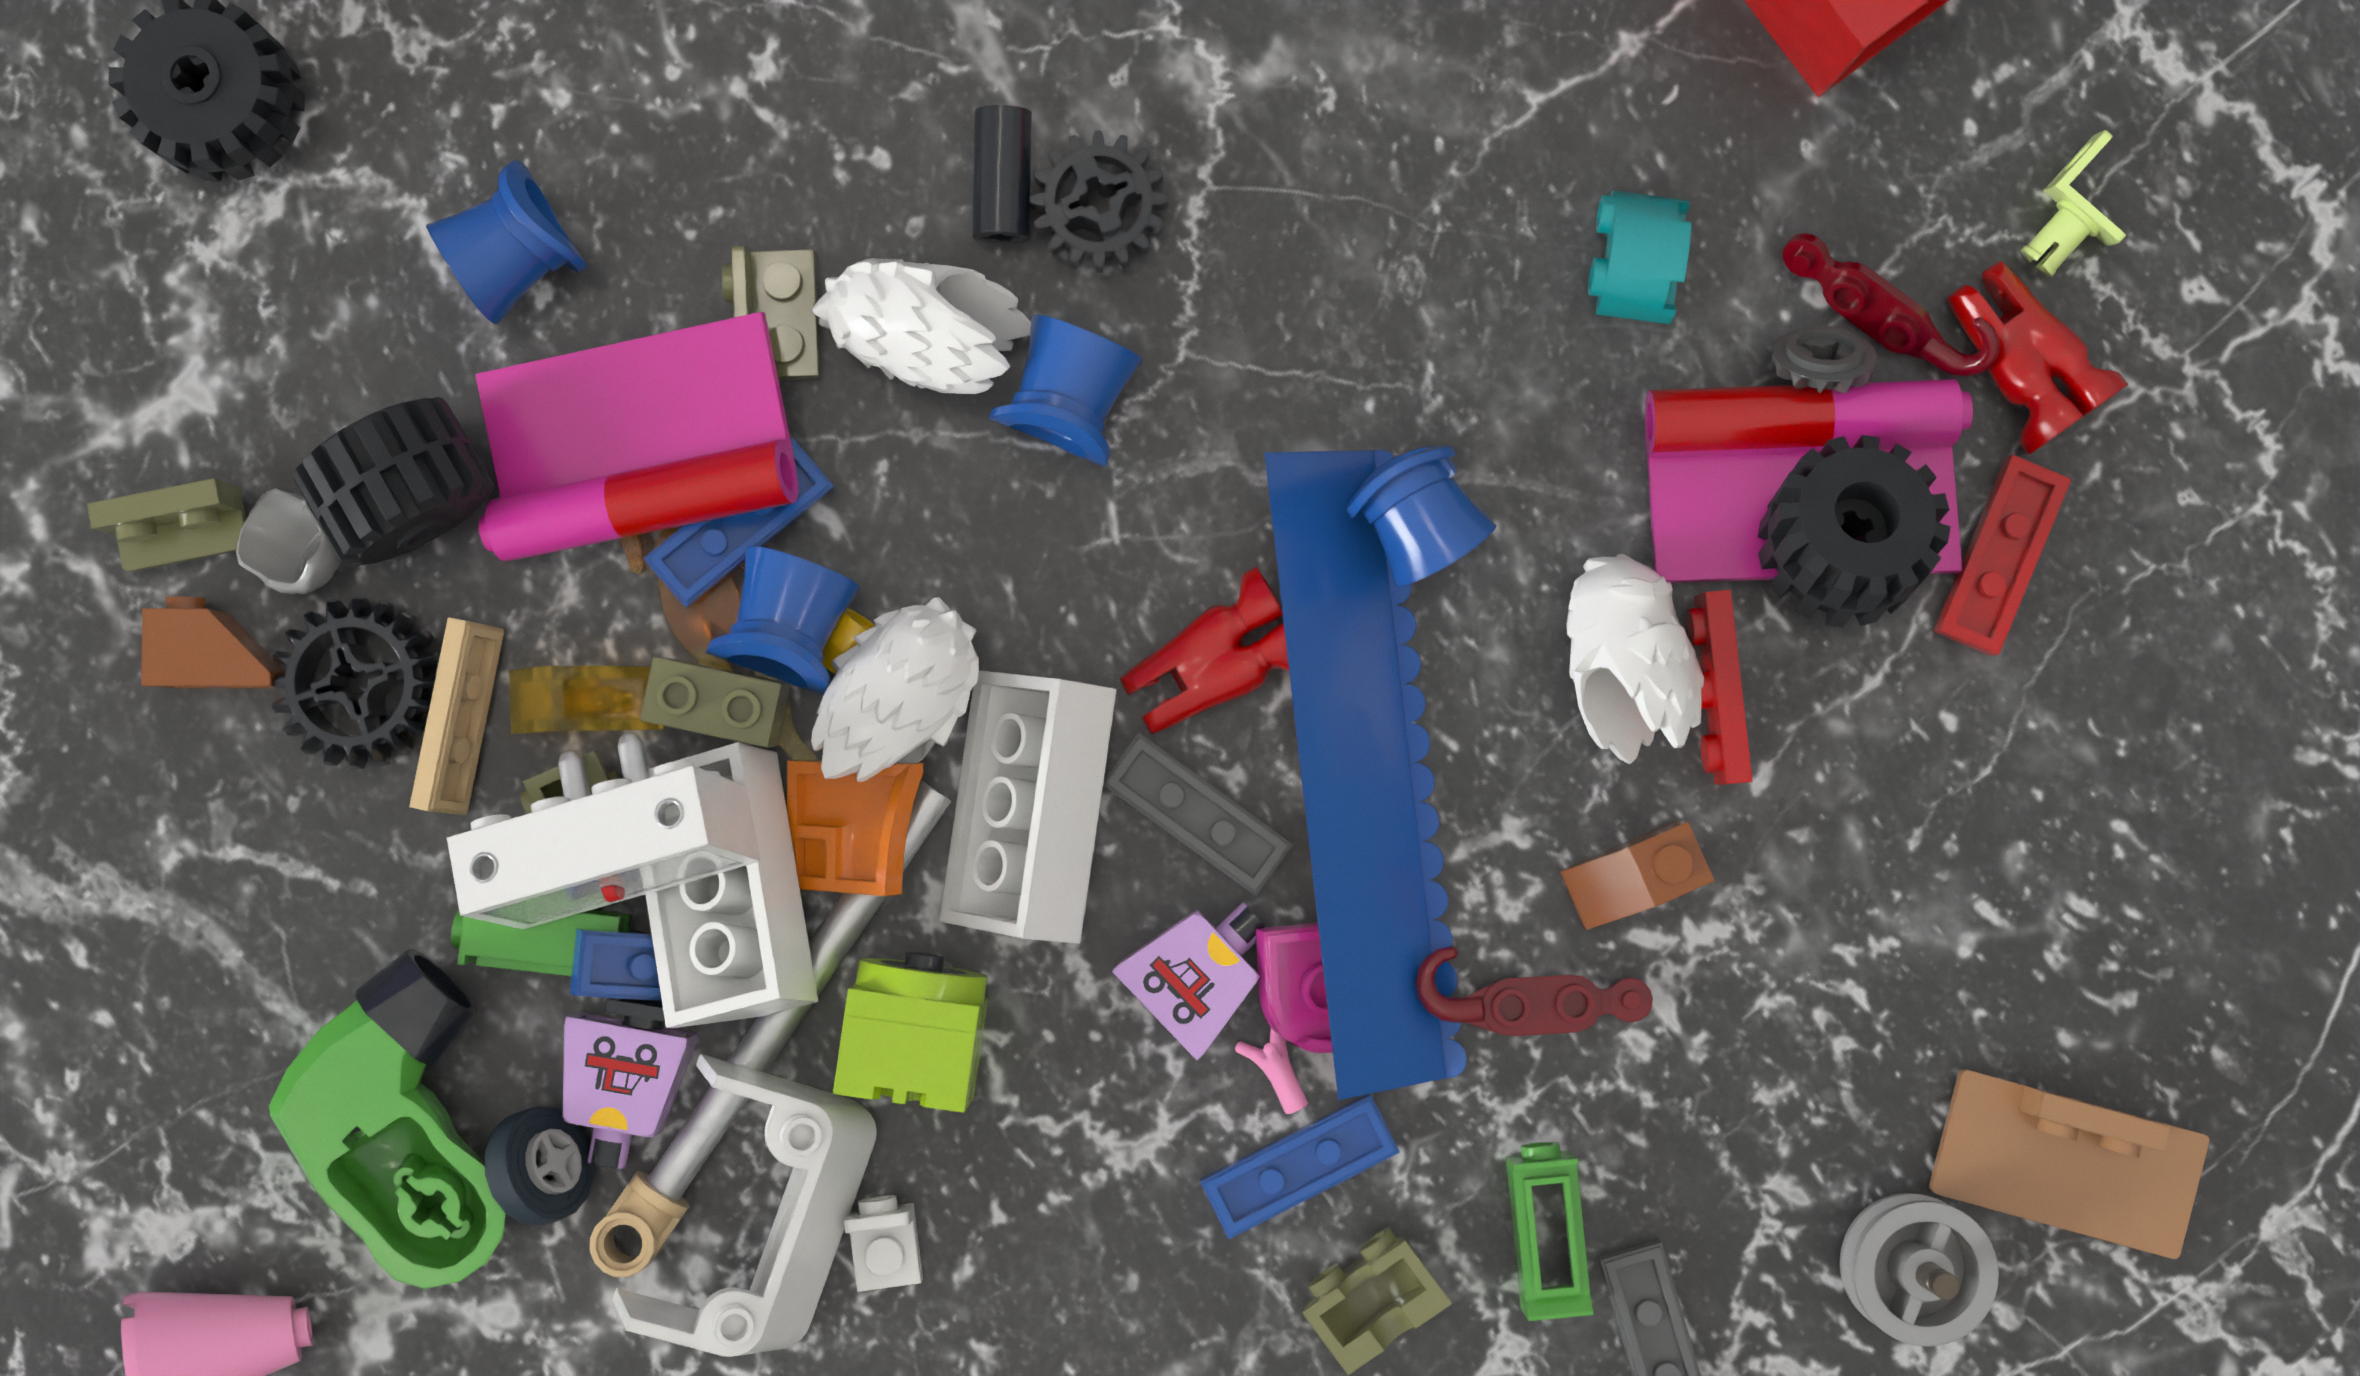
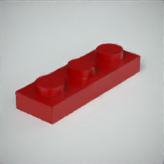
[1933,455,2072,656]
[1686,589,1753,785]

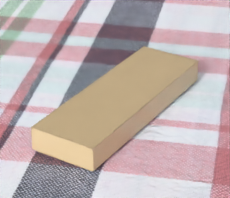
[409,617,504,815]

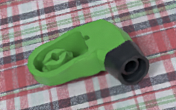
[269,949,505,1289]

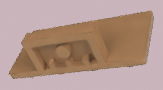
[1929,1069,2210,1259]

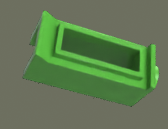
[451,910,632,976]
[1506,1142,1594,1321]

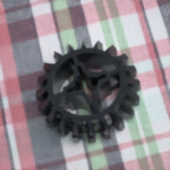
[271,596,440,769]

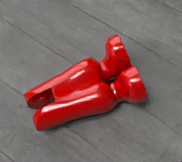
[1946,261,2128,456]
[1119,566,1289,735]

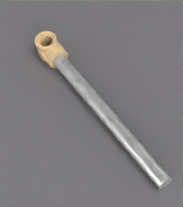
[590,780,951,1277]

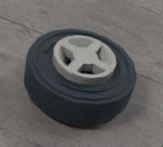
[485,1107,593,1225]

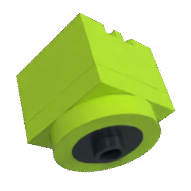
[833,952,988,1113]

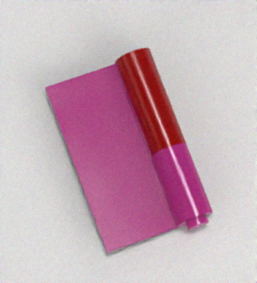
[475,312,799,562]
[1645,379,1973,583]

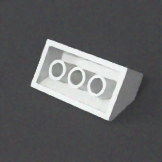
[939,671,1117,944]
[646,742,818,1028]

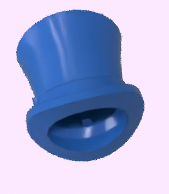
[426,160,588,324]
[988,314,1143,467]
[1346,445,1497,587]
[705,546,860,696]

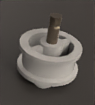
[1840,1193,1999,1347]

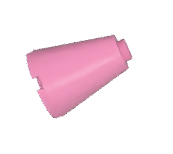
[121,1291,313,1376]

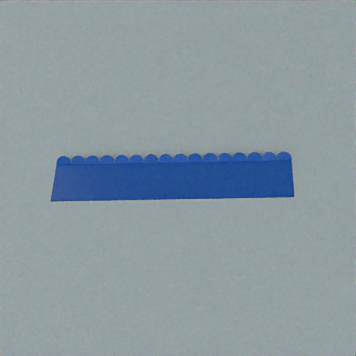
[1264,450,1467,1100]

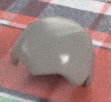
[236,488,341,594]

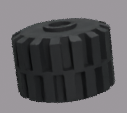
[108,0,305,182]
[293,397,494,567]
[1757,435,1951,627]

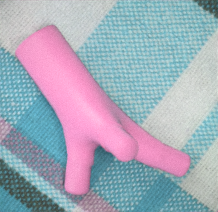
[1235,1028,1308,1114]

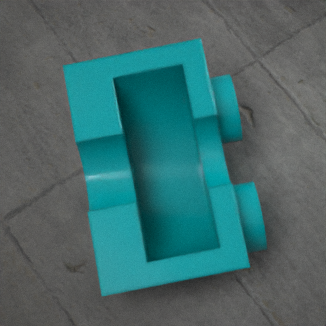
[1588,191,1691,324]

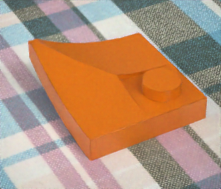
[787,760,923,896]

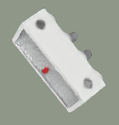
[447,733,761,929]

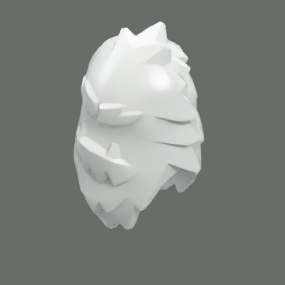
[812,258,1031,394]
[1567,554,1704,764]
[811,597,979,782]

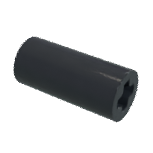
[972,105,1032,243]

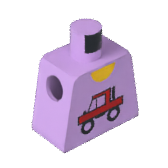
[1112,902,1268,1060]
[563,1012,698,1169]

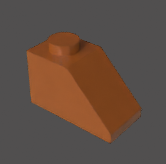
[141,597,286,689]
[1559,821,1715,930]

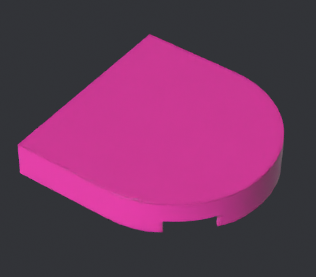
[1256,922,1333,1053]

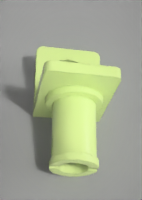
[2020,130,2126,277]

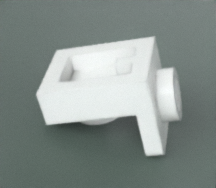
[844,1195,923,1292]

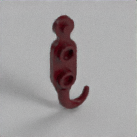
[1782,233,2000,377]
[1415,946,1653,1036]

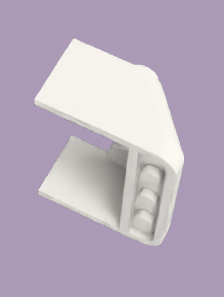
[612,1053,877,1357]

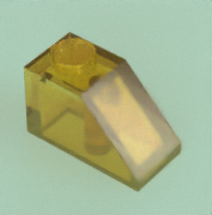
[509,666,663,734]

